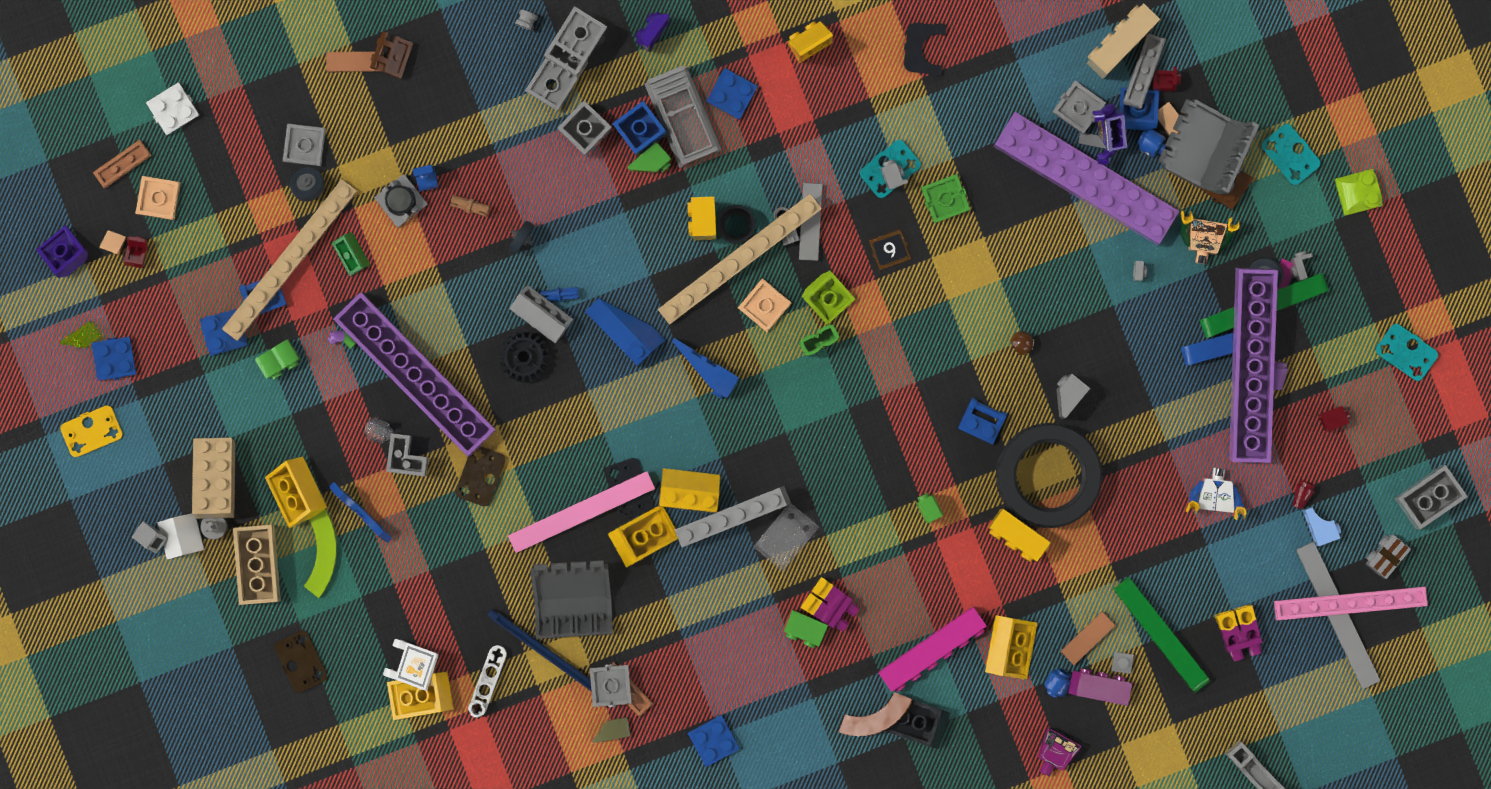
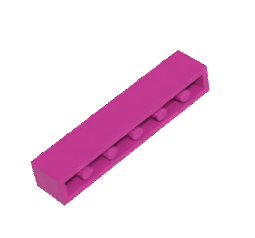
[878,607,986,692]

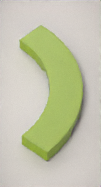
[304,510,337,598]

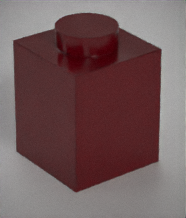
[1318,406,1350,432]

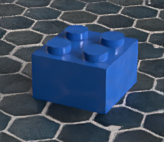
[612,101,668,157]

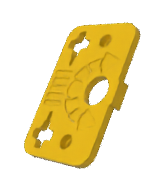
[60,406,123,457]

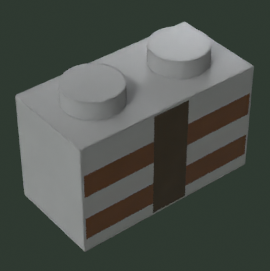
[1366,534,1411,579]

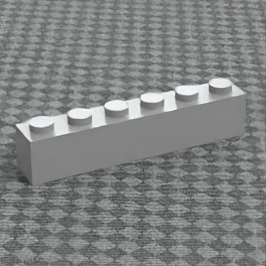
[675,486,791,547]

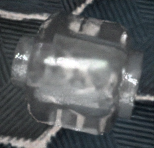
[364,417,394,444]

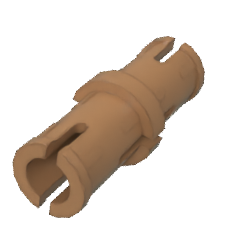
[450,195,490,217]

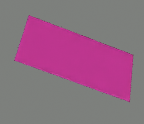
[1277,258,1293,290]

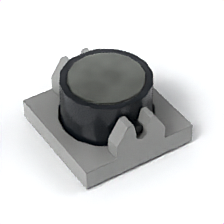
[374,174,428,228]

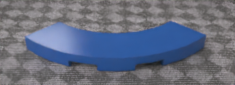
[329,482,392,542]

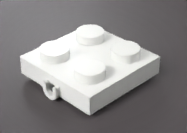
[146,82,199,135]

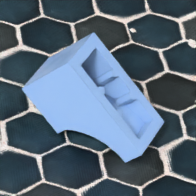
[1302,507,1341,546]

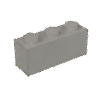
[509,285,573,343]

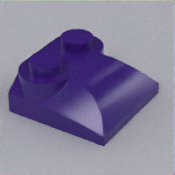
[635,11,670,52]
[36,225,88,278]

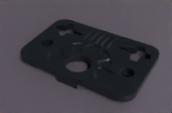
[604,458,653,519]

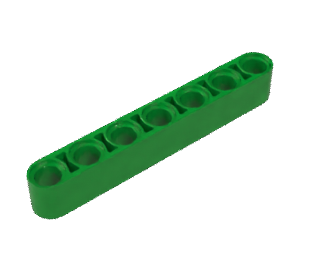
[1199,273,1329,338]
[1113,577,1210,693]

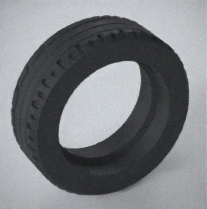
[996,423,1103,528]

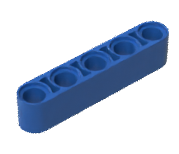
[1181,333,1276,366]

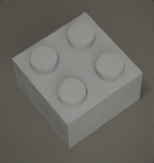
[558,101,613,156]

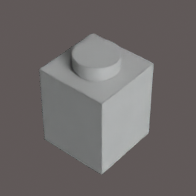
[132,521,167,554]

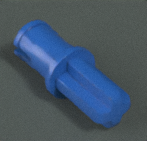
[540,287,579,302]

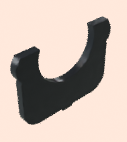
[904,23,946,77]

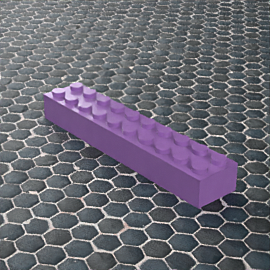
[993,112,1179,246]
[1229,268,1278,463]
[333,292,496,457]

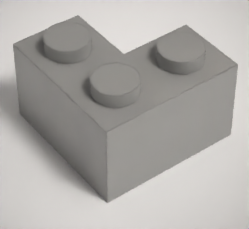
[386,433,429,477]

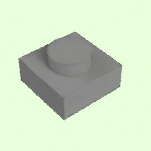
[1133,261,1147,282]
[1111,652,1134,674]

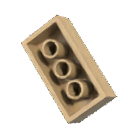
[1087,3,1160,79]
[192,438,235,519]
[233,524,281,605]

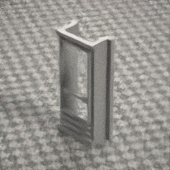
[644,65,722,168]

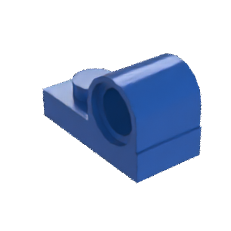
[413,165,439,192]

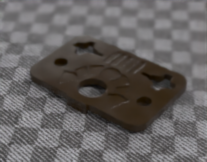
[455,446,506,507]
[274,630,327,693]

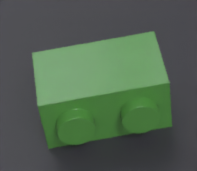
[783,610,828,648]

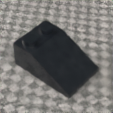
[885,693,951,750]

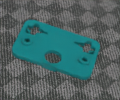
[1261,124,1320,185]
[860,140,921,198]
[1376,324,1438,381]

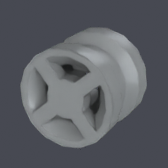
[515,9,538,31]

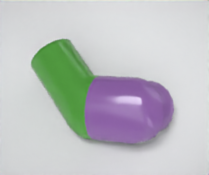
[328,331,357,349]

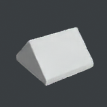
[157,513,205,560]

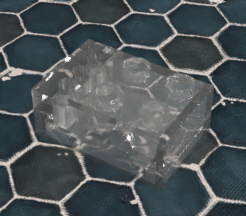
[753,504,819,571]

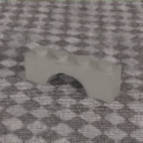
[1225,740,1285,789]

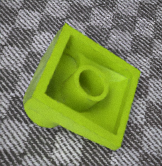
[1335,169,1383,216]
[802,271,855,325]

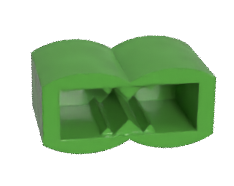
[799,325,839,356]
[255,339,301,380]
[916,493,944,524]

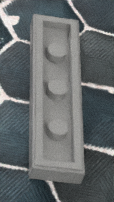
[1123,34,1166,109]
[799,183,822,261]

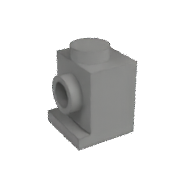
[880,159,908,190]

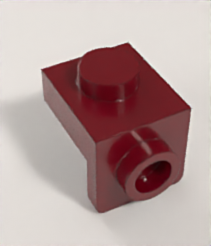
[1153,67,1181,91]
[123,236,148,268]

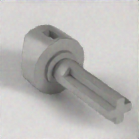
[201,518,228,539]

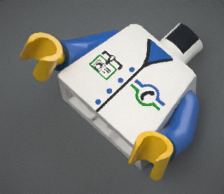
[1186,468,1246,520]

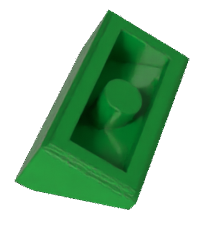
[332,232,370,276]

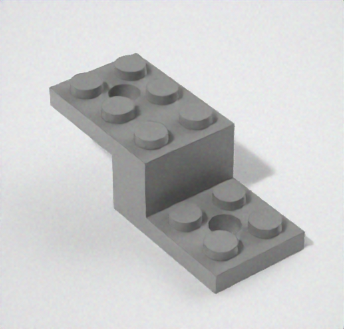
[525,6,607,111]

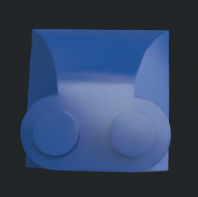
[1119,87,1159,131]
[200,309,248,356]

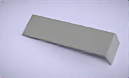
[1078,133,1120,151]

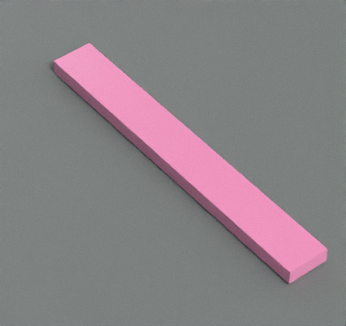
[508,471,655,553]
[1274,587,1428,620]

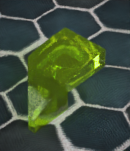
[59,321,102,348]

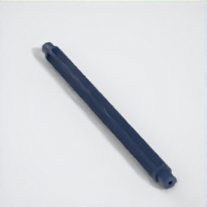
[487,609,592,692]

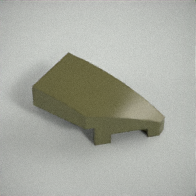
[592,717,630,743]

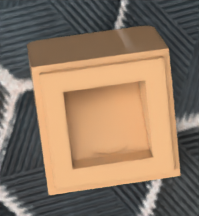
[99,230,126,255]

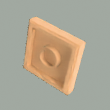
[136,176,181,220]
[738,279,791,332]

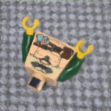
[1180,211,1240,265]

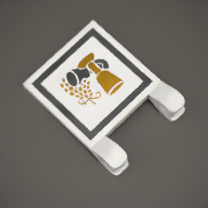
[383,639,439,691]

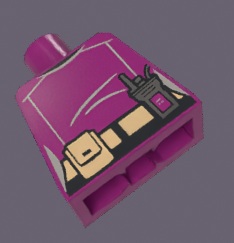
[1037,727,1081,777]

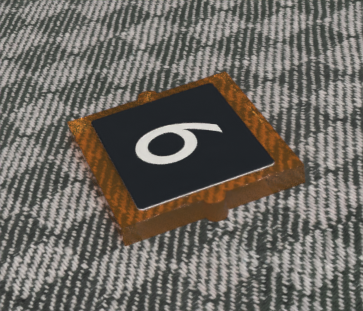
[869,230,911,270]

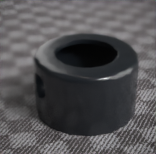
[717,205,755,244]

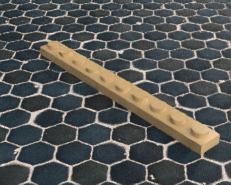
[222,179,357,341]
[658,193,822,324]

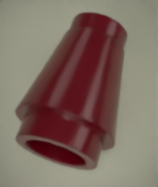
[1292,480,1315,510]

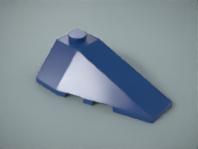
[585,298,665,366]
[672,338,739,399]

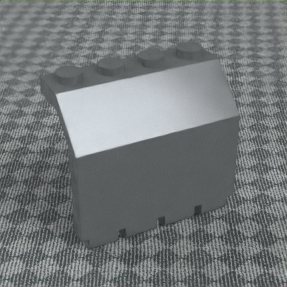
[1158,99,1259,195]
[531,560,613,639]

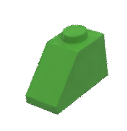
[627,142,672,173]

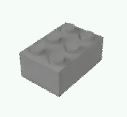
[1394,465,1468,530]

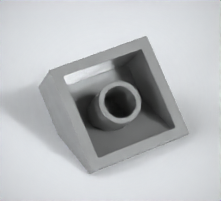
[1057,374,1090,419]

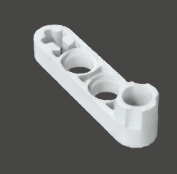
[468,645,507,718]

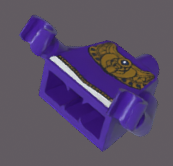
[1093,104,1127,165]

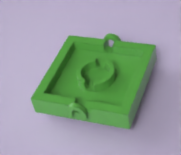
[921,174,970,224]

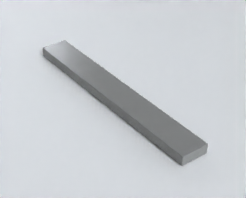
[1296,542,1380,689]

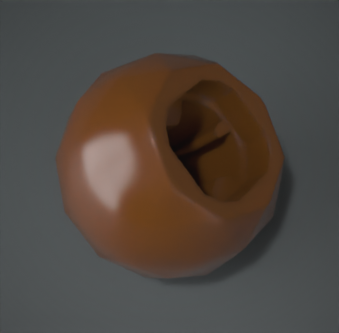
[1010,331,1034,355]

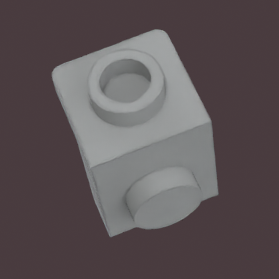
[1290,251,1313,281]

